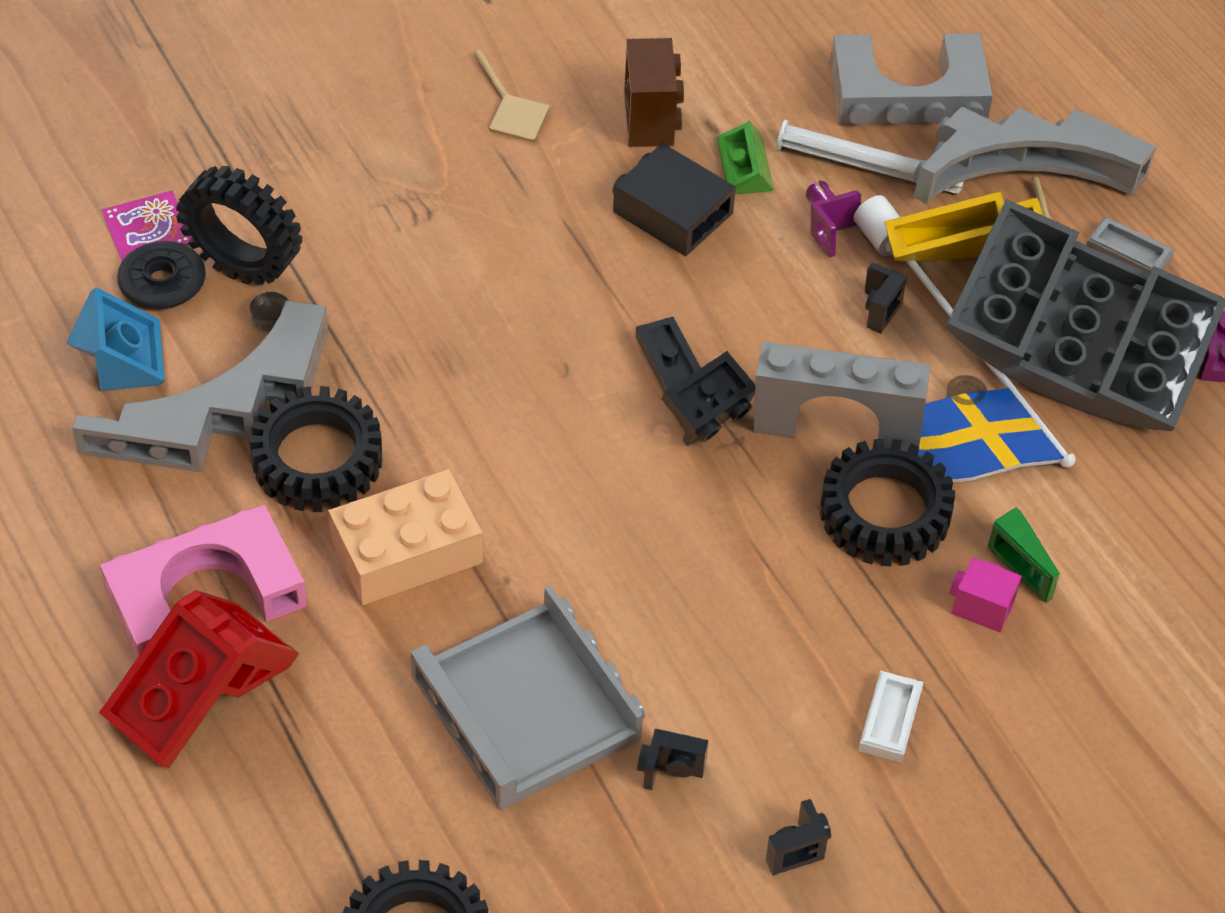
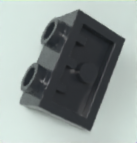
[661,351,756,446]

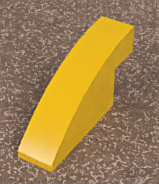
[884,191,1043,261]

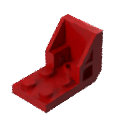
[99,590,299,768]

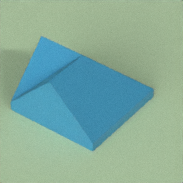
[66,287,165,391]

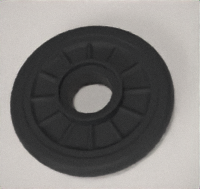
[117,241,206,309]

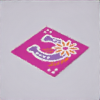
[101,190,192,261]

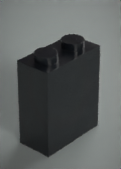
[612,143,736,257]

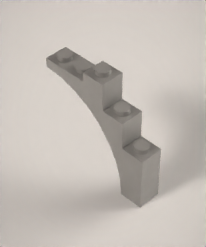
[913,106,1157,204]

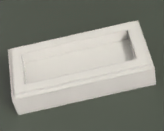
[858,671,924,763]

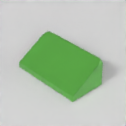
[717,121,774,194]

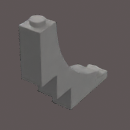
[73,301,328,472]

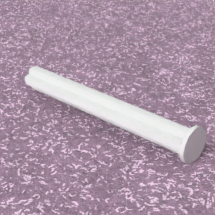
[776,120,964,194]

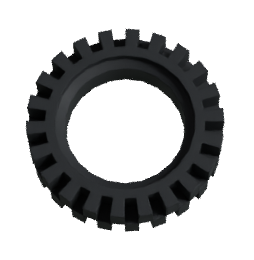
[176,166,303,285]
[250,386,383,512]
[820,439,955,567]
[343,860,488,913]

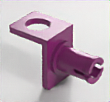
[806,180,861,258]

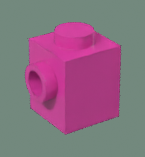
[949,557,1022,633]

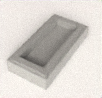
[1086,217,1175,273]

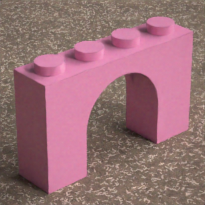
[100,504,307,658]

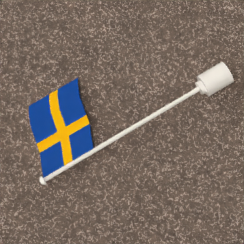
[854,195,1076,483]

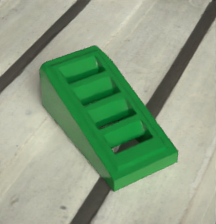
[988,507,1060,602]

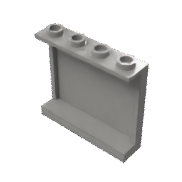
[410,586,645,810]

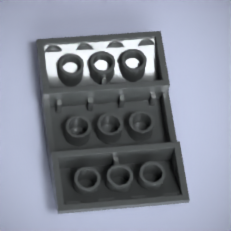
[946,199,1225,431]

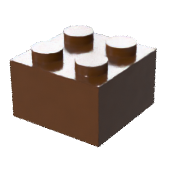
[624,38,684,147]

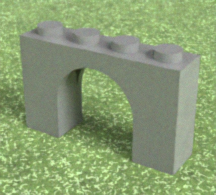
[830,33,993,125]
[754,341,931,452]

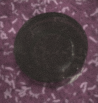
[250,292,289,331]
[945,375,987,405]

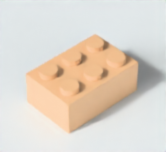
[328,469,483,606]

